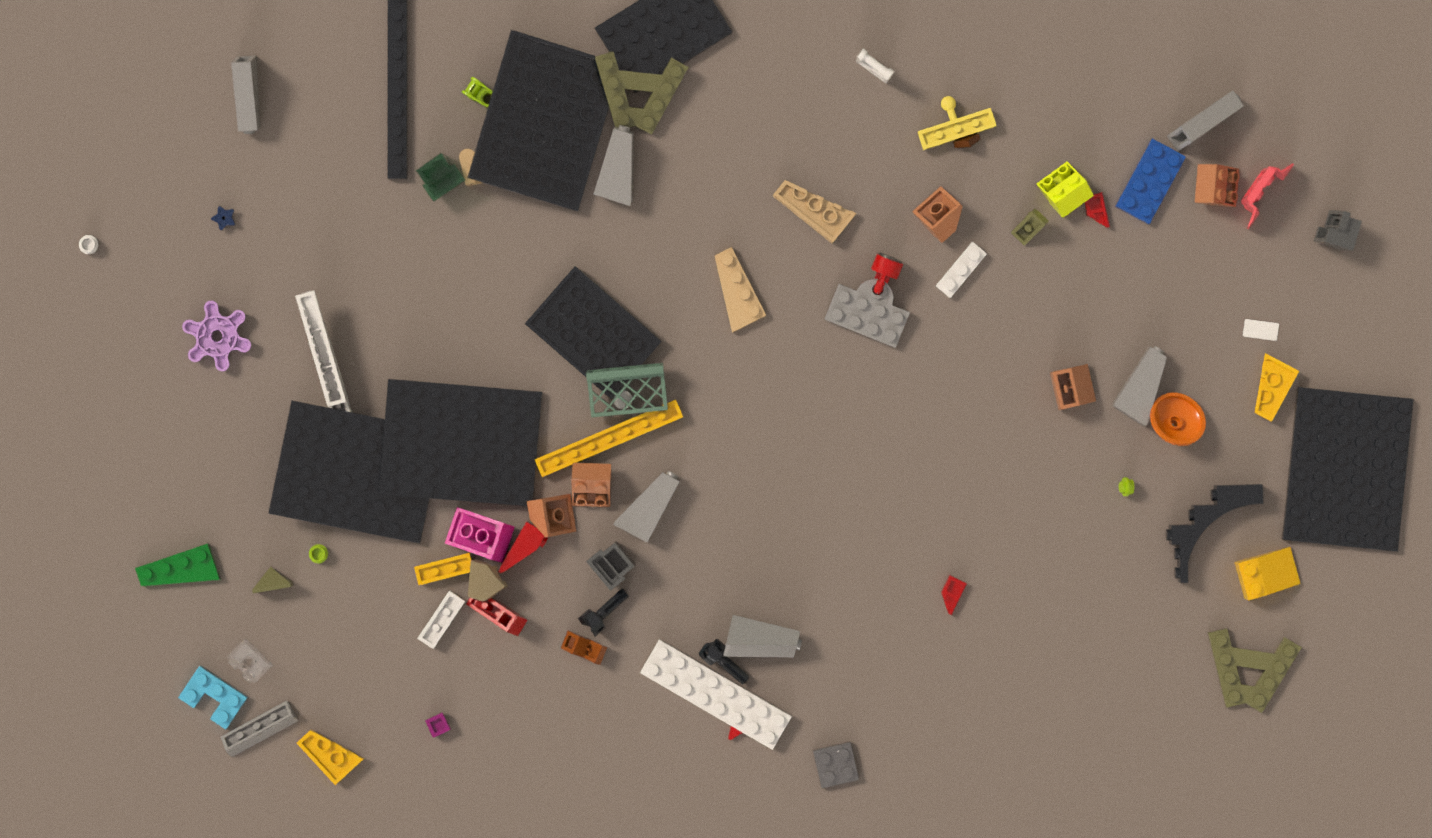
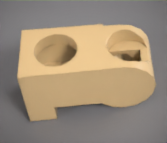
[459,149,482,187]

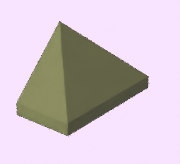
[252,567,293,593]

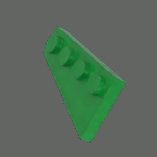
[135,543,221,586]

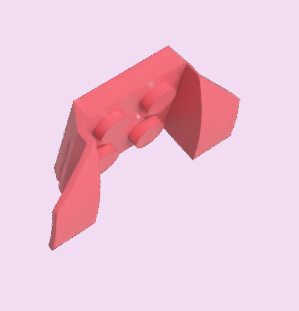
[1241,163,1294,229]

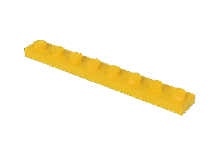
[535,400,683,477]

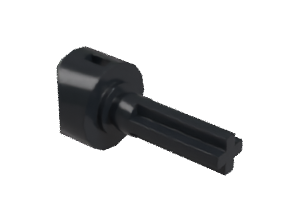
[578,588,629,637]
[699,639,749,685]

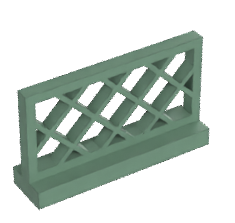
[586,363,668,418]

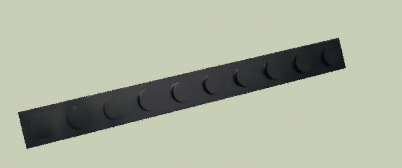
[387,0,408,179]

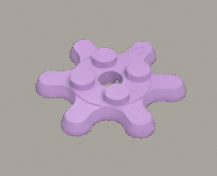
[182,301,251,371]

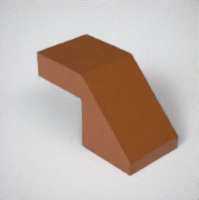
[561,631,607,665]

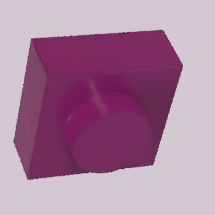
[425,712,451,738]

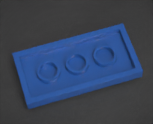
[1115,138,1186,225]

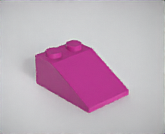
[445,507,515,563]

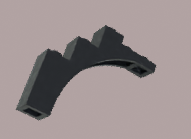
[1166,484,1263,583]

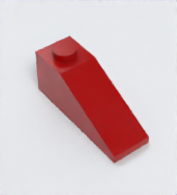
[498,521,548,573]
[466,598,528,636]

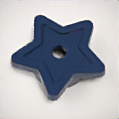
[211,206,235,231]

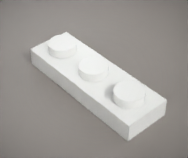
[936,242,987,298]
[417,590,465,649]

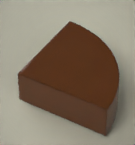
[953,133,981,148]

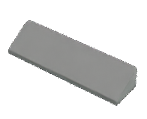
[220,701,298,757]

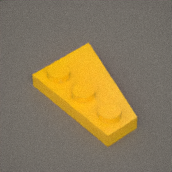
[1254,353,1299,422]
[297,729,364,785]

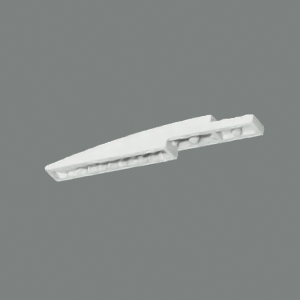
[296,291,352,412]

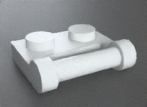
[856,48,894,83]

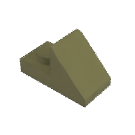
[1011,208,1049,246]

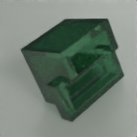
[416,153,466,202]

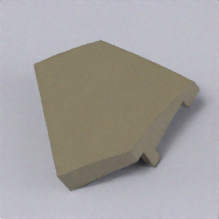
[468,559,508,602]

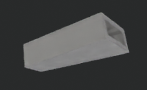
[231,55,260,134]
[1167,91,1244,152]
[594,125,634,206]
[1111,346,1167,426]
[613,471,680,542]
[723,615,802,658]

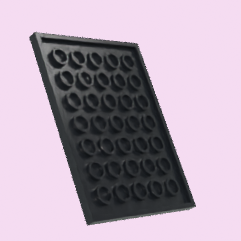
[467,29,621,212]
[378,379,542,506]
[1282,387,1414,552]
[268,400,429,543]

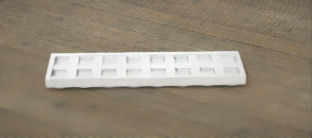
[640,639,792,750]

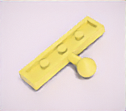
[917,96,997,150]

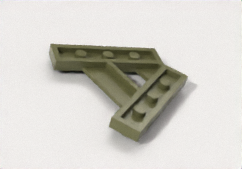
[595,51,689,135]
[1208,628,1302,713]

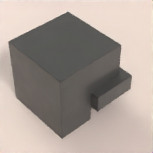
[1314,210,1362,251]
[586,542,635,591]

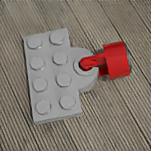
[825,252,910,348]

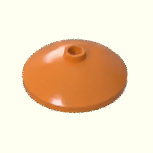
[1150,392,1206,446]

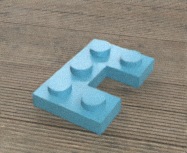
[178,665,248,730]

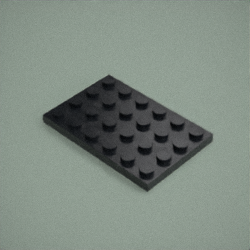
[594,0,732,93]
[525,266,662,399]

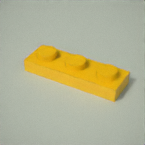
[414,553,472,585]

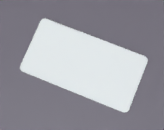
[1243,319,1279,341]

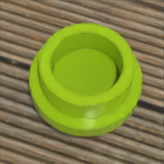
[1119,477,1134,496]
[309,544,328,563]

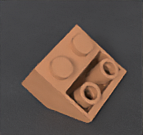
[1195,164,1240,207]
[1050,364,1096,410]
[571,463,611,507]

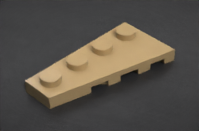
[773,180,857,244]
[715,247,766,333]

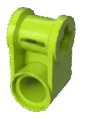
[461,77,492,108]

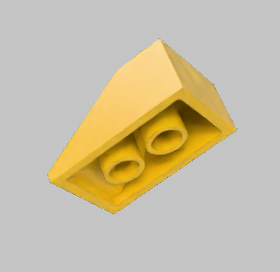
[1234,547,1301,600]

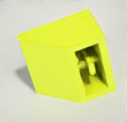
[1036,162,1094,218]

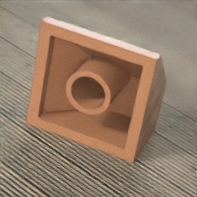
[912,186,962,243]
[527,494,576,537]

